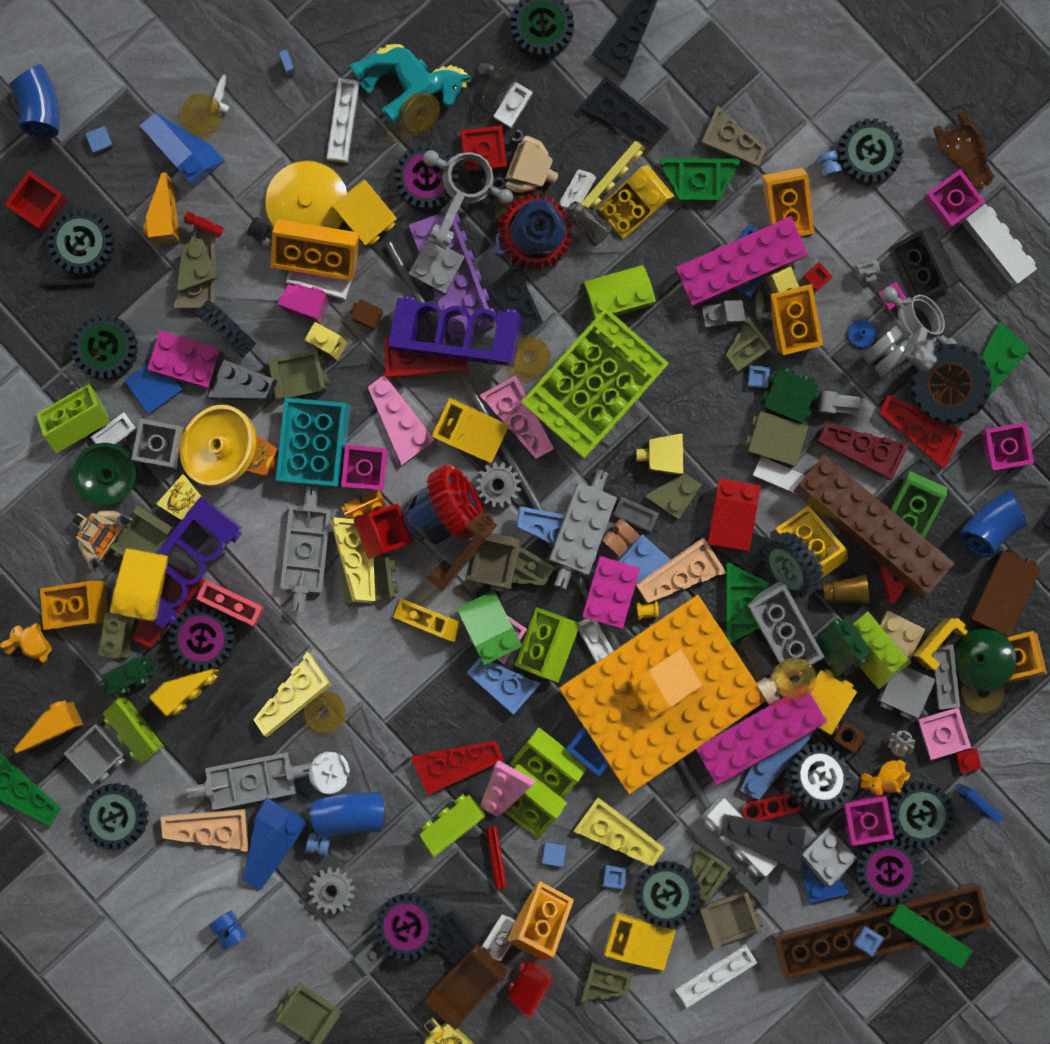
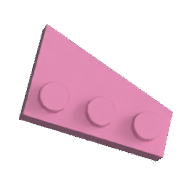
[480,761,535,817]

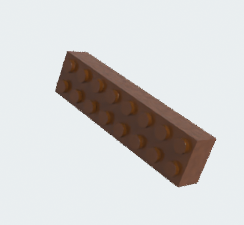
[793,455,954,599]

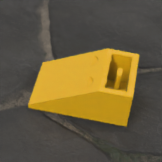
[597,165,674,240]
[432,398,510,463]
[149,669,219,716]
[604,911,676,971]

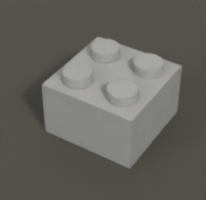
[131,419,185,469]

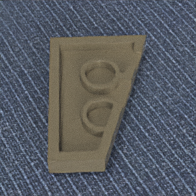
[701,106,767,168]

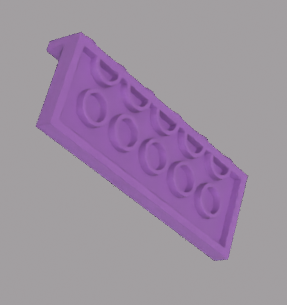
[409,209,495,341]

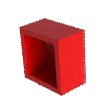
[4,171,68,233]
[353,503,413,559]

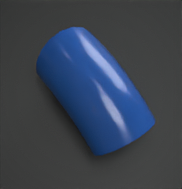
[9,64,60,138]
[958,489,1028,557]
[311,792,384,838]

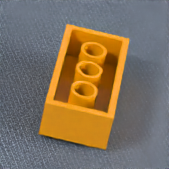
[270,219,359,281]

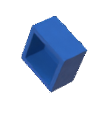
[566,726,609,776]

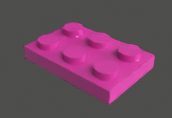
[148,331,220,389]
[582,556,640,629]

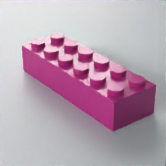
[676,216,808,308]
[696,685,828,785]

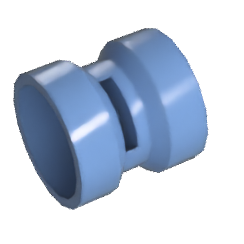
[817,151,843,178]
[305,832,331,857]

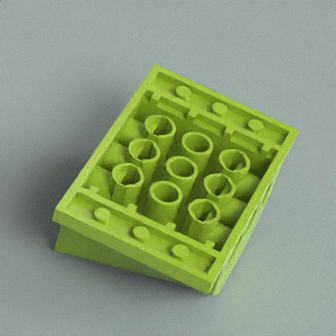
[521,307,669,458]

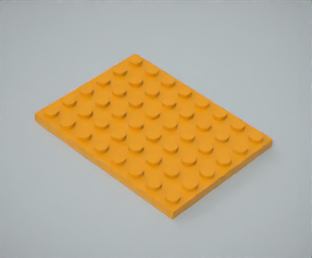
[559,595,766,794]

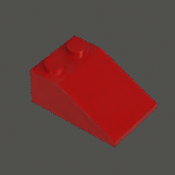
[707,478,761,552]
[507,958,552,1018]

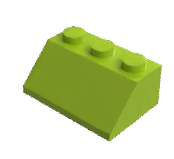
[584,265,656,320]
[36,383,111,453]
[514,607,580,682]
[853,612,911,689]
[103,697,164,763]
[510,728,588,799]
[504,764,567,839]
[420,794,485,857]

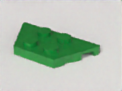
[660,158,740,202]
[726,563,769,643]

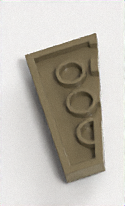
[173,227,216,309]

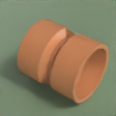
[601,518,640,558]

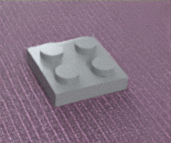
[409,241,465,294]
[802,827,857,887]

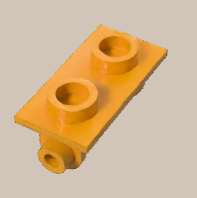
[342,490,387,519]

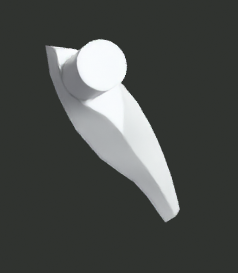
[211,75,229,114]

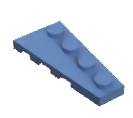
[516,507,597,563]

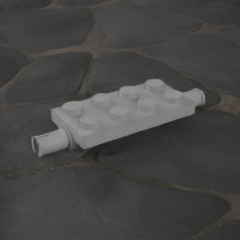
[549,469,617,590]
[280,486,332,612]
[186,752,311,810]

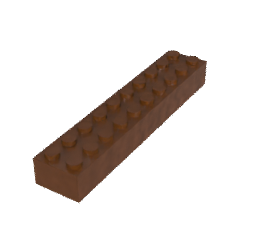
[772,882,991,979]

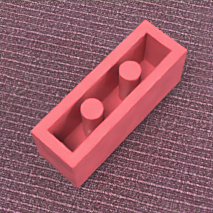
[196,580,265,626]

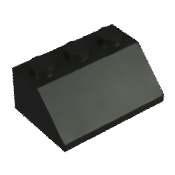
[889,226,960,297]

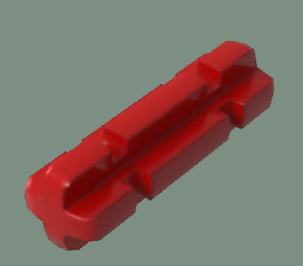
[183,212,224,238]

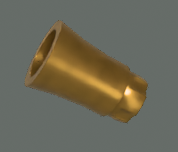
[823,574,869,604]

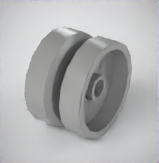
[862,325,908,378]

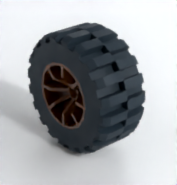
[910,343,991,424]

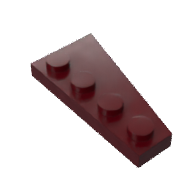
[816,423,909,481]

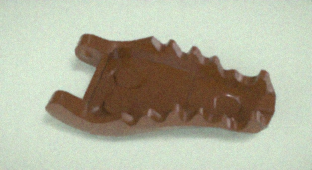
[933,111,995,189]

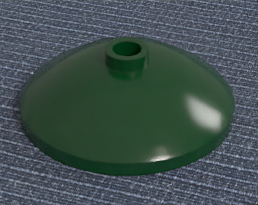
[73,442,136,505]
[954,628,1017,691]

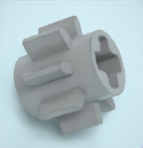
[856,257,880,284]
[888,731,915,757]

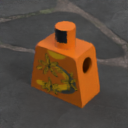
[245,435,279,477]

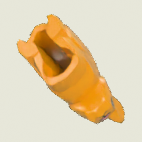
[0,623,52,663]
[860,760,910,796]

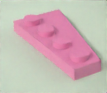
[368,375,435,466]
[479,375,555,459]

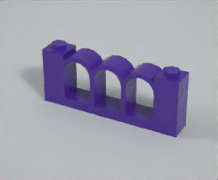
[388,296,522,367]
[153,497,242,628]

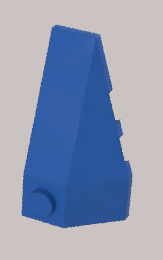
[140,112,225,188]
[243,797,307,890]

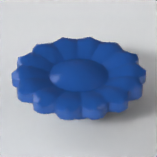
[847,319,876,348]

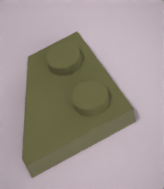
[177,239,217,292]
[726,317,772,373]
[645,473,702,519]
[512,546,555,585]
[693,844,731,903]
[581,961,633,1002]

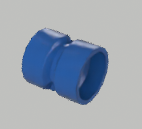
[208,910,247,950]

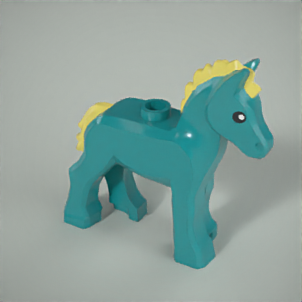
[349,44,471,124]

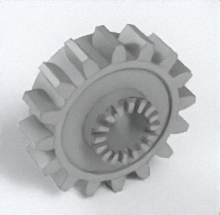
[476,462,522,508]
[309,867,355,914]

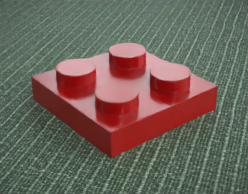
[461,125,507,173]

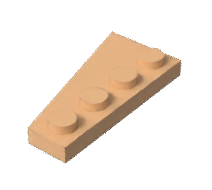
[635,538,726,603]
[161,809,249,852]

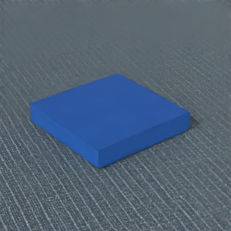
[124,362,183,414]

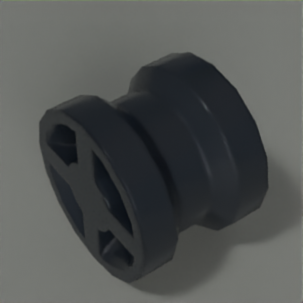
[247,217,271,243]

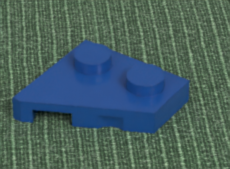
[800,860,849,903]

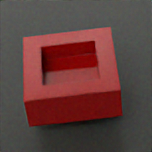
[803,262,832,292]
[955,748,982,773]

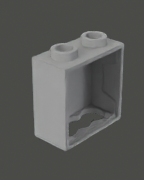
[877,667,935,720]
[64,724,127,784]

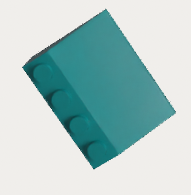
[276,398,351,488]

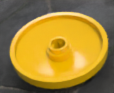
[265,161,347,229]
[180,405,256,487]

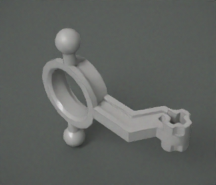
[423,150,513,250]
[881,287,957,372]

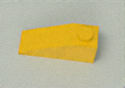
[393,598,462,642]

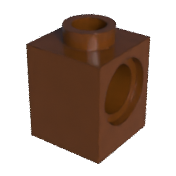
[350,299,384,331]
[831,721,866,753]

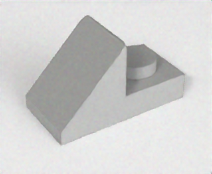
[701,301,745,328]

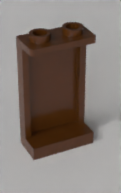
[426,512,497,592]
[968,549,1042,637]
[424,943,508,1030]

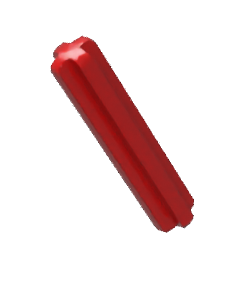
[486,826,507,889]

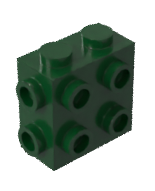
[760,367,819,424]
[815,617,872,677]
[100,656,155,696]

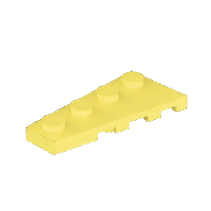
[581,141,646,210]
[331,517,375,603]
[253,652,331,737]
[573,798,666,866]

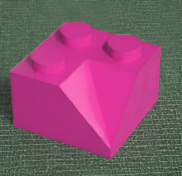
[922,169,985,231]
[278,283,330,324]
[980,422,1034,471]
[341,445,389,491]
[844,795,894,846]

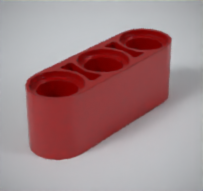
[741,792,801,820]

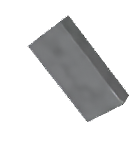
[613,497,659,533]

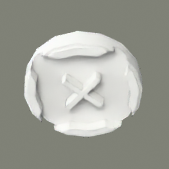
[309,752,350,794]

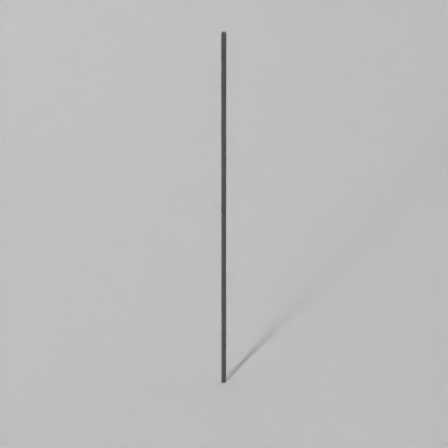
[385,241,737,860]

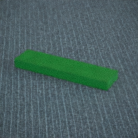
[888,903,973,968]

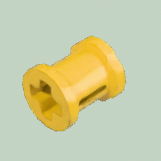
[636,601,659,620]

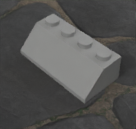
[748,582,824,678]

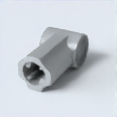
[818,391,861,415]

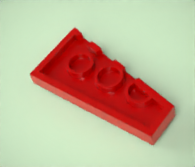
[384,337,469,379]
[879,394,963,469]
[131,563,205,648]
[410,740,504,795]

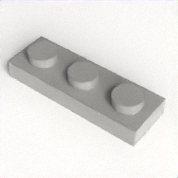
[932,645,960,709]

